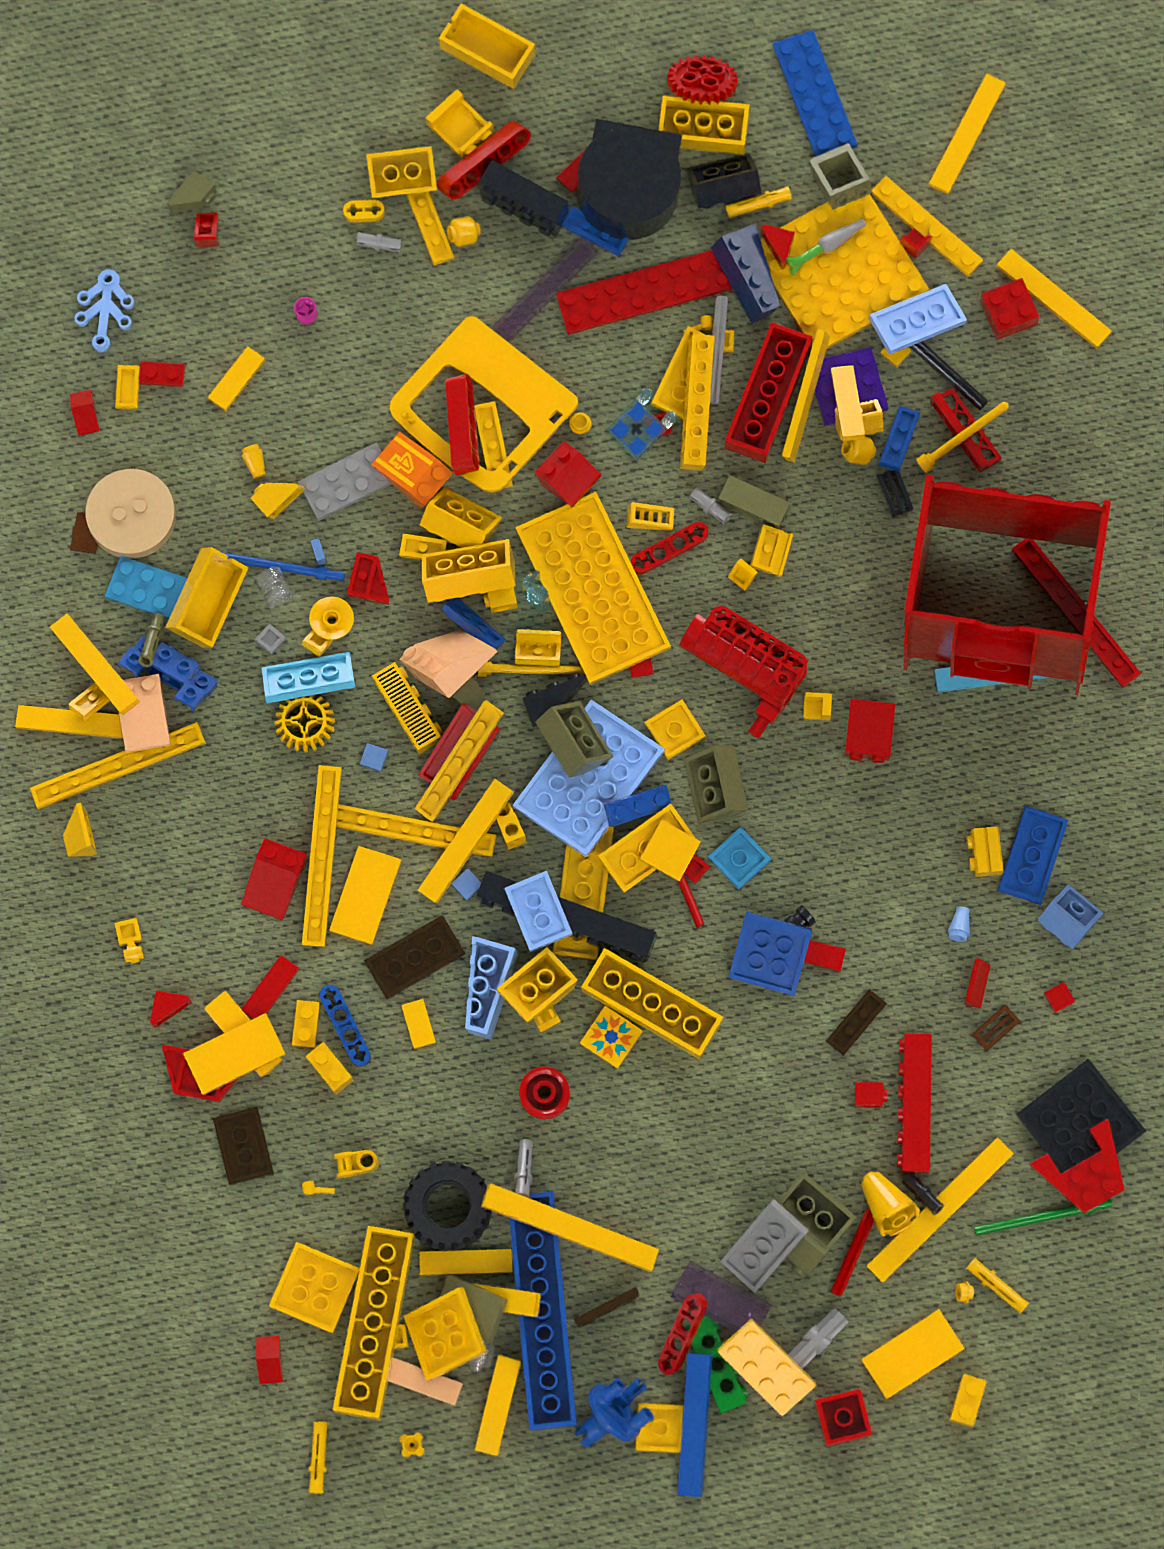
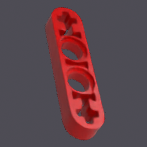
[630,522,708,575]
[658,1293,707,1375]

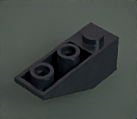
[522,674,587,727]

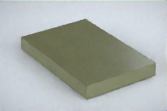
[440,1275,507,1344]

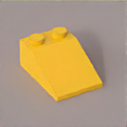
[496,947,578,1023]

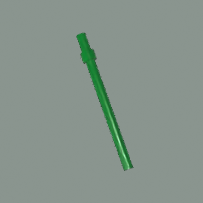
[974,1199,1112,1236]

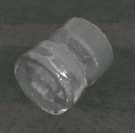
[254,566,294,608]

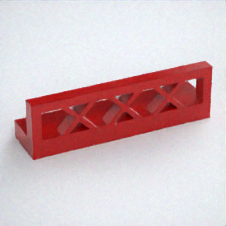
[930,387,1002,473]

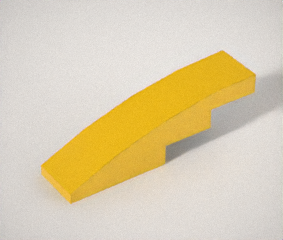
[475,1355,521,1456]

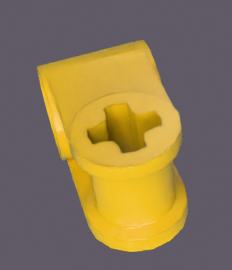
[334,1150,379,1178]

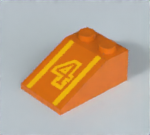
[371,431,453,508]

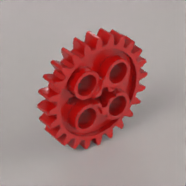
[667,55,738,105]

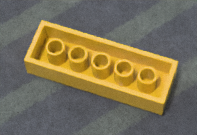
[581,948,723,1060]

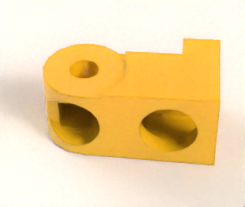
[496,803,527,850]

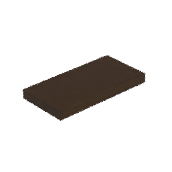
[364,915,465,1000]

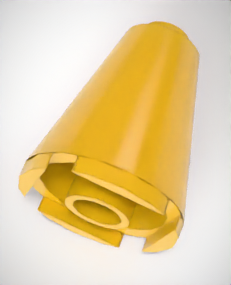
[861,1172,920,1236]

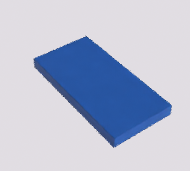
[998,806,1068,905]

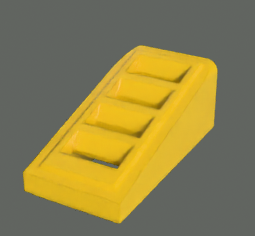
[626,502,674,530]

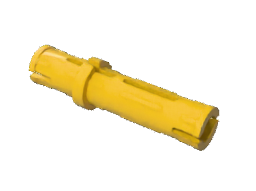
[725,186,792,219]
[966,1257,1029,1314]
[308,1422,328,1494]

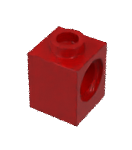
[855,1082,888,1108]

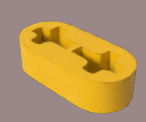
[343,200,385,222]

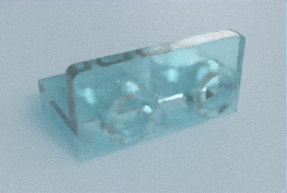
[522,570,549,614]

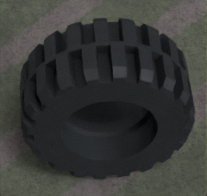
[403,1161,492,1251]

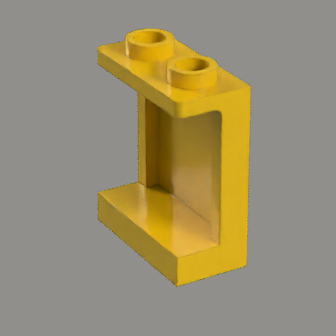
[426,89,494,159]

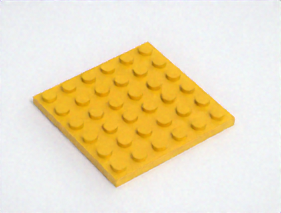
[760,194,930,349]

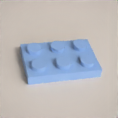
[505,871,573,952]

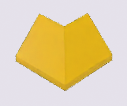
[63,803,97,857]

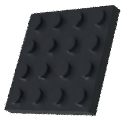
[1016,1058,1146,1173]

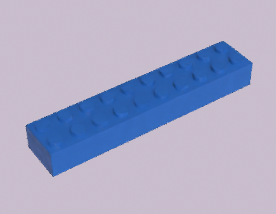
[509,1191,577,1431]

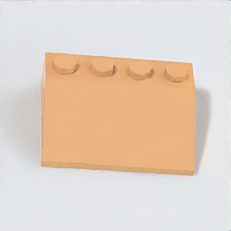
[399,629,497,698]

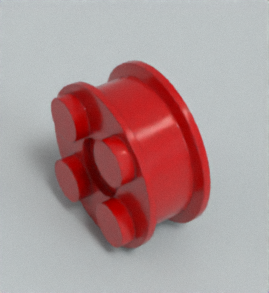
[519,1067,570,1120]

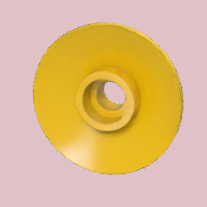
[309,597,354,640]

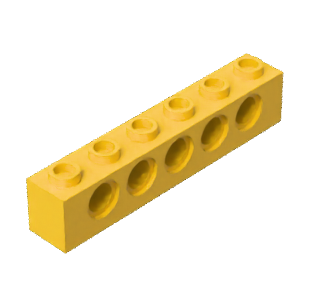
[680,334,715,471]

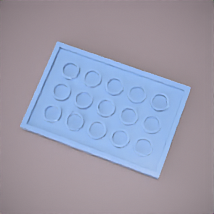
[513,700,665,858]

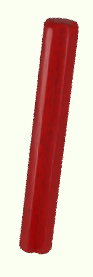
[831,1209,874,1297]

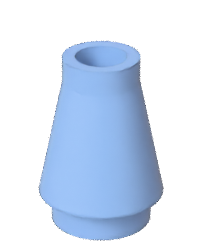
[947,906,970,942]

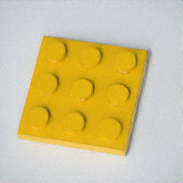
[269,1242,360,1334]
[404,1287,487,1381]

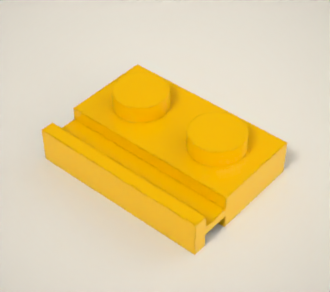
[750,524,794,577]

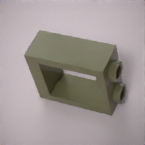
[809,143,872,210]

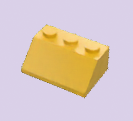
[366,146,437,198]
[420,487,503,548]

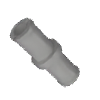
[356,232,401,253]
[689,487,732,525]

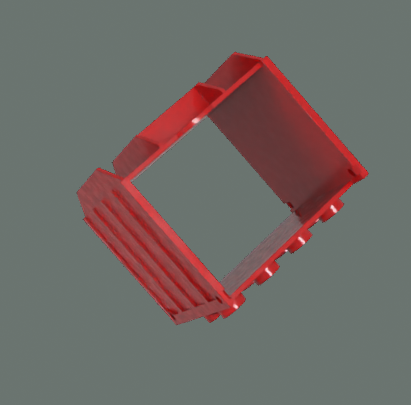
[903,475,1111,696]

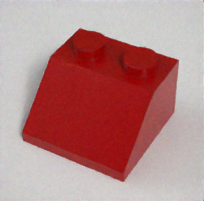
[534,441,602,507]

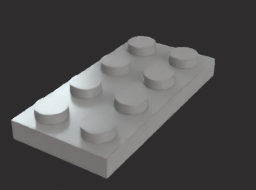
[298,442,392,521]
[720,1199,809,1293]

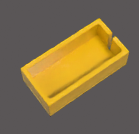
[439,3,536,89]
[165,547,249,648]

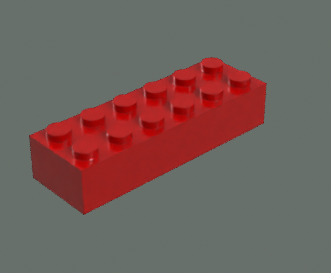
[724,322,813,463]

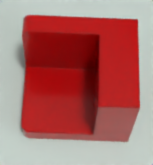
[900,228,932,259]

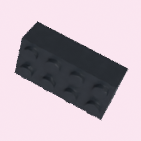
[479,160,569,237]

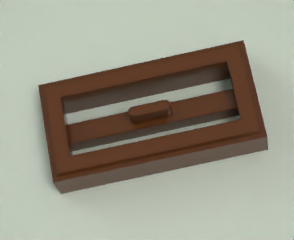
[971,1004,1020,1052]

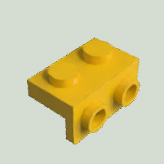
[515,629,561,666]

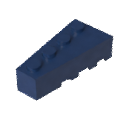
[711,223,780,323]

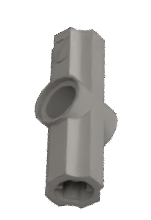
[788,1308,849,1369]

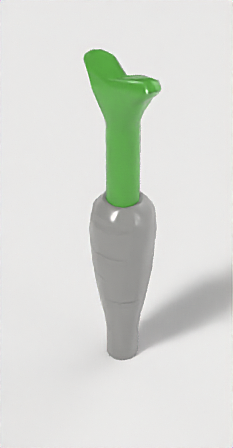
[786,219,866,275]

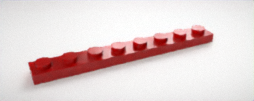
[1012,539,1141,688]

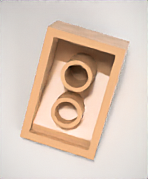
[119,674,170,753]

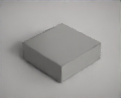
[255,623,286,655]

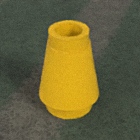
[241,444,266,479]

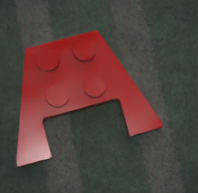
[1029,1119,1125,1214]

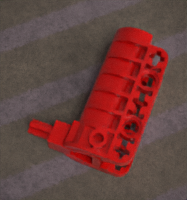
[679,606,807,739]

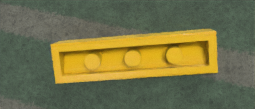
[204,991,283,1077]

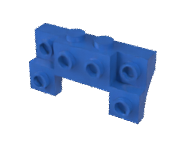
[118,636,218,712]

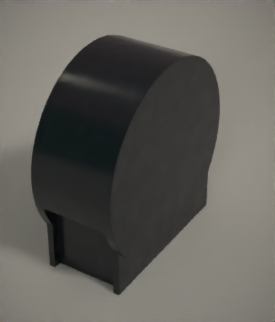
[576,118,682,240]

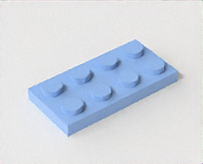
[868,284,967,355]

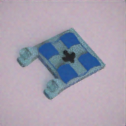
[606,387,678,460]

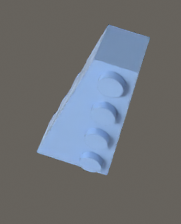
[465,936,519,1040]

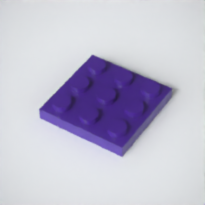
[815,347,889,426]

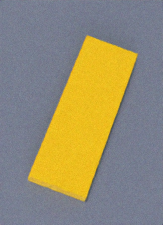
[552,826,614,960]

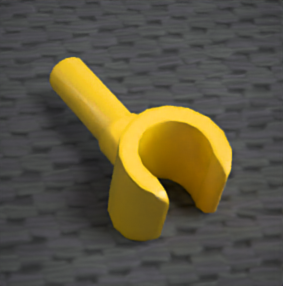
[683,315,713,332]
[302,1181,335,1195]

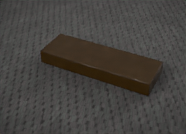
[826,989,887,1056]
[574,1287,640,1328]

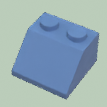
[1037,884,1103,949]

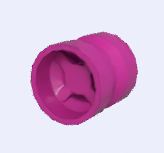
[294,297,317,324]

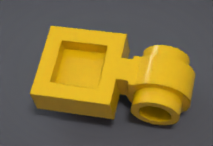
[115,918,144,964]

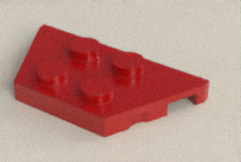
[162,1045,238,1103]

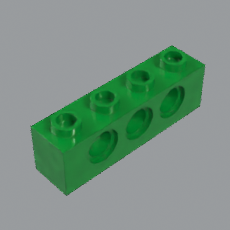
[684,1316,749,1414]

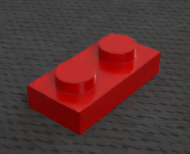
[139,361,185,387]

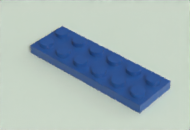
[772,30,857,157]

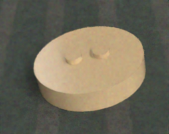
[86,469,176,559]

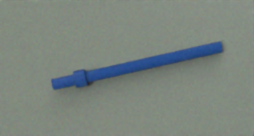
[221,552,345,581]

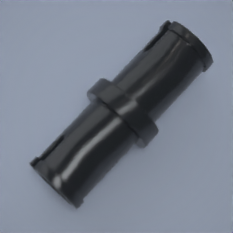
[902,1173,944,1215]

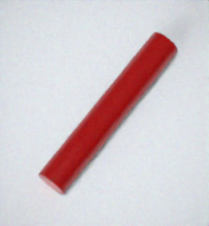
[677,876,705,928]

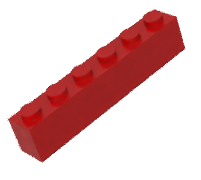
[897,1033,932,1174]

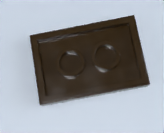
[213,1107,274,1185]

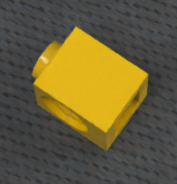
[483,587,517,613]

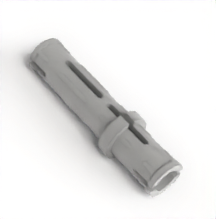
[514,1139,533,1198]

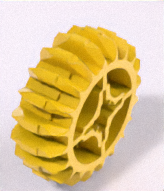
[274,695,335,753]

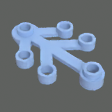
[75,269,135,353]

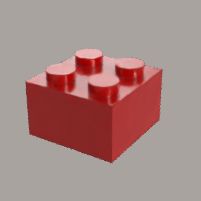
[980,278,1040,340]
[814,1388,873,1447]

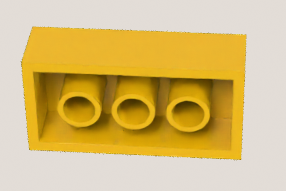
[659,96,749,155]
[422,539,516,603]

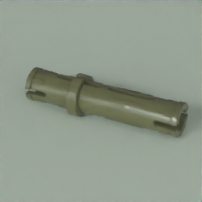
[139,613,166,667]

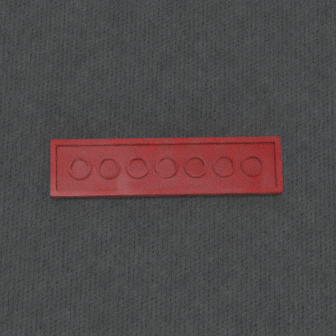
[556,250,733,335]

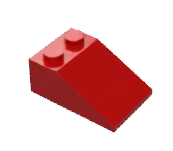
[241,838,308,921]

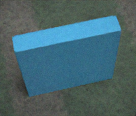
[708,827,772,890]

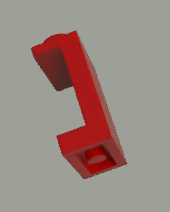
[844,699,896,763]

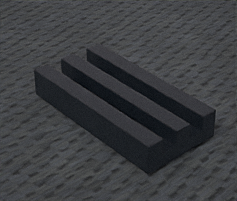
[877,471,913,517]

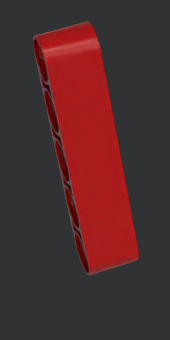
[437,121,531,200]
[445,374,479,476]

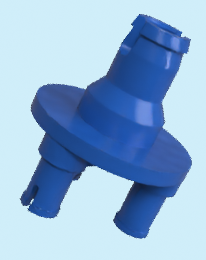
[575,1378,654,1448]

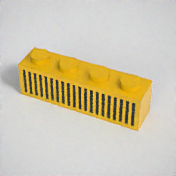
[372,662,443,755]

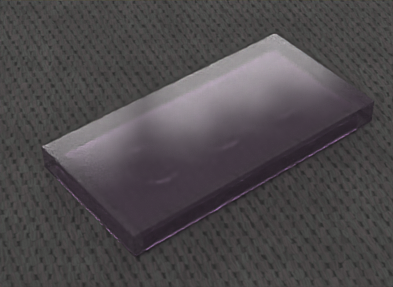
[670,1261,772,1332]

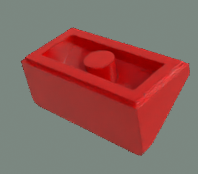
[964,958,991,1008]

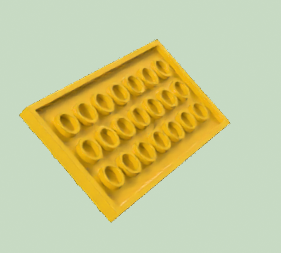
[515,492,671,685]

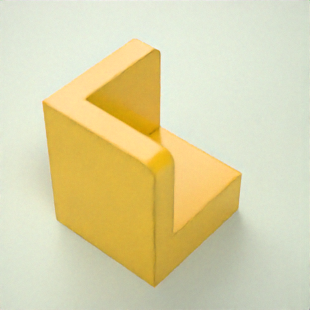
[803,692,832,720]

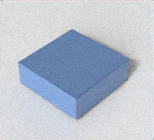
[311,538,327,566]
[360,743,389,772]
[451,869,481,901]

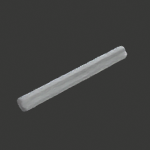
[710,296,728,405]

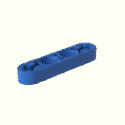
[320,985,371,1067]

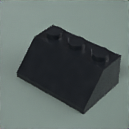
[686,153,762,209]

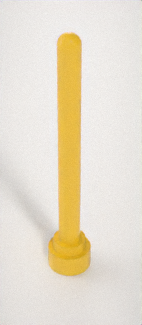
[916,402,1009,473]
[478,661,584,677]

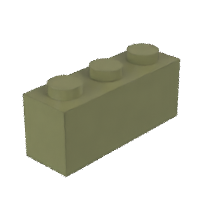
[718,475,790,529]

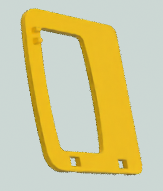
[390,316,579,493]

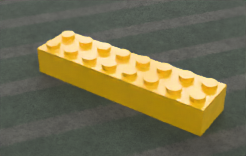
[333,1226,415,1421]

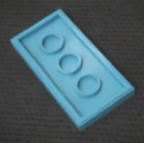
[262,652,355,703]

